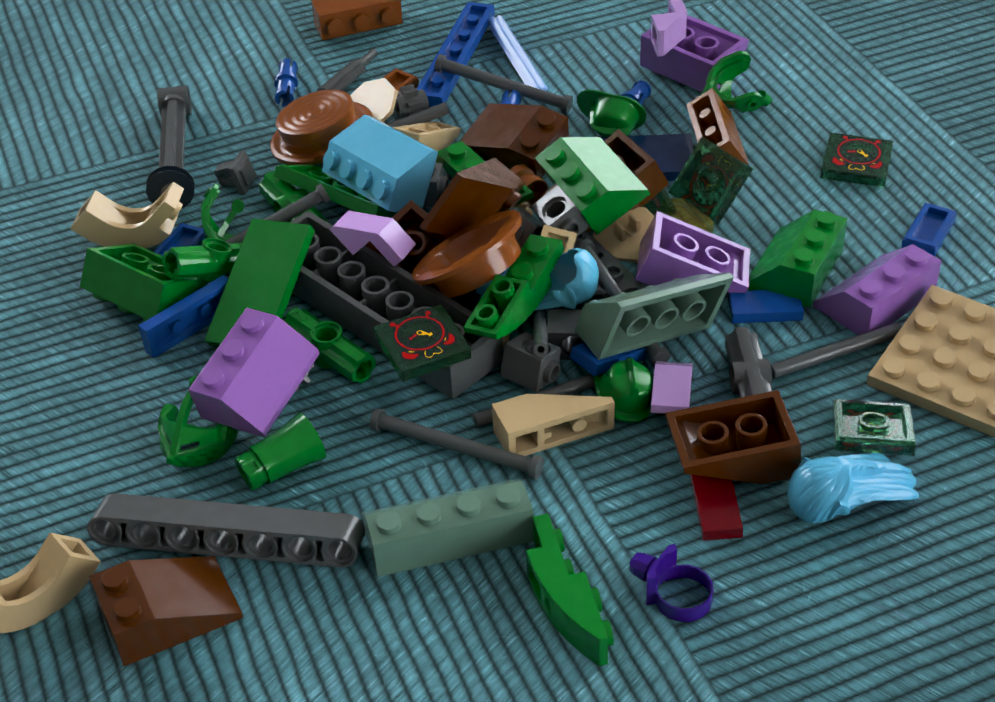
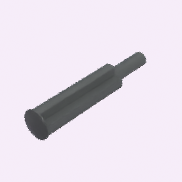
[317,49,378,91]

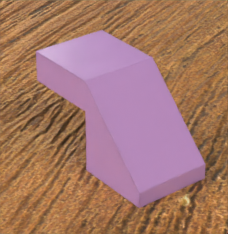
[651,0,687,57]
[329,210,416,267]
[651,361,693,413]

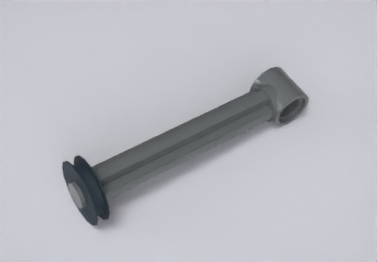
[146,85,195,209]

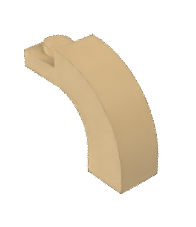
[70,182,184,249]
[0,533,101,634]

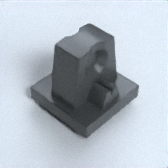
[214,151,257,195]

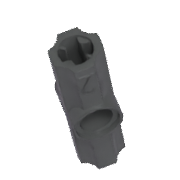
[725,327,772,398]

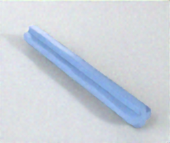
[489,15,548,91]

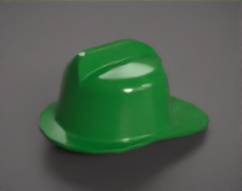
[577,89,647,137]
[593,357,653,423]

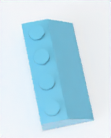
[322,115,438,212]

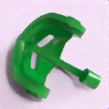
[701,51,772,113]
[201,183,267,241]
[157,376,238,468]

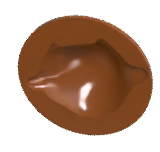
[270,90,373,165]
[412,210,522,298]

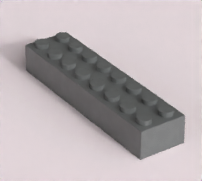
[289,211,503,400]

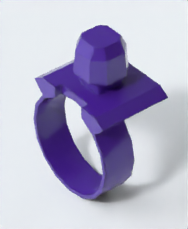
[629,543,714,622]

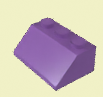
[640,15,749,93]
[813,244,941,335]
[188,307,320,437]

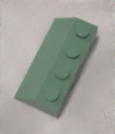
[575,273,734,360]
[361,479,534,577]

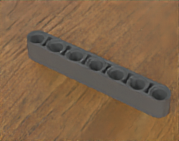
[87,493,366,567]

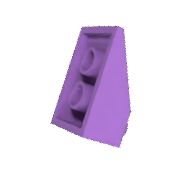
[635,211,750,293]

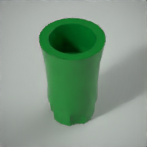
[235,412,326,491]

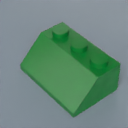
[535,137,651,235]
[747,210,848,308]
[80,243,209,322]

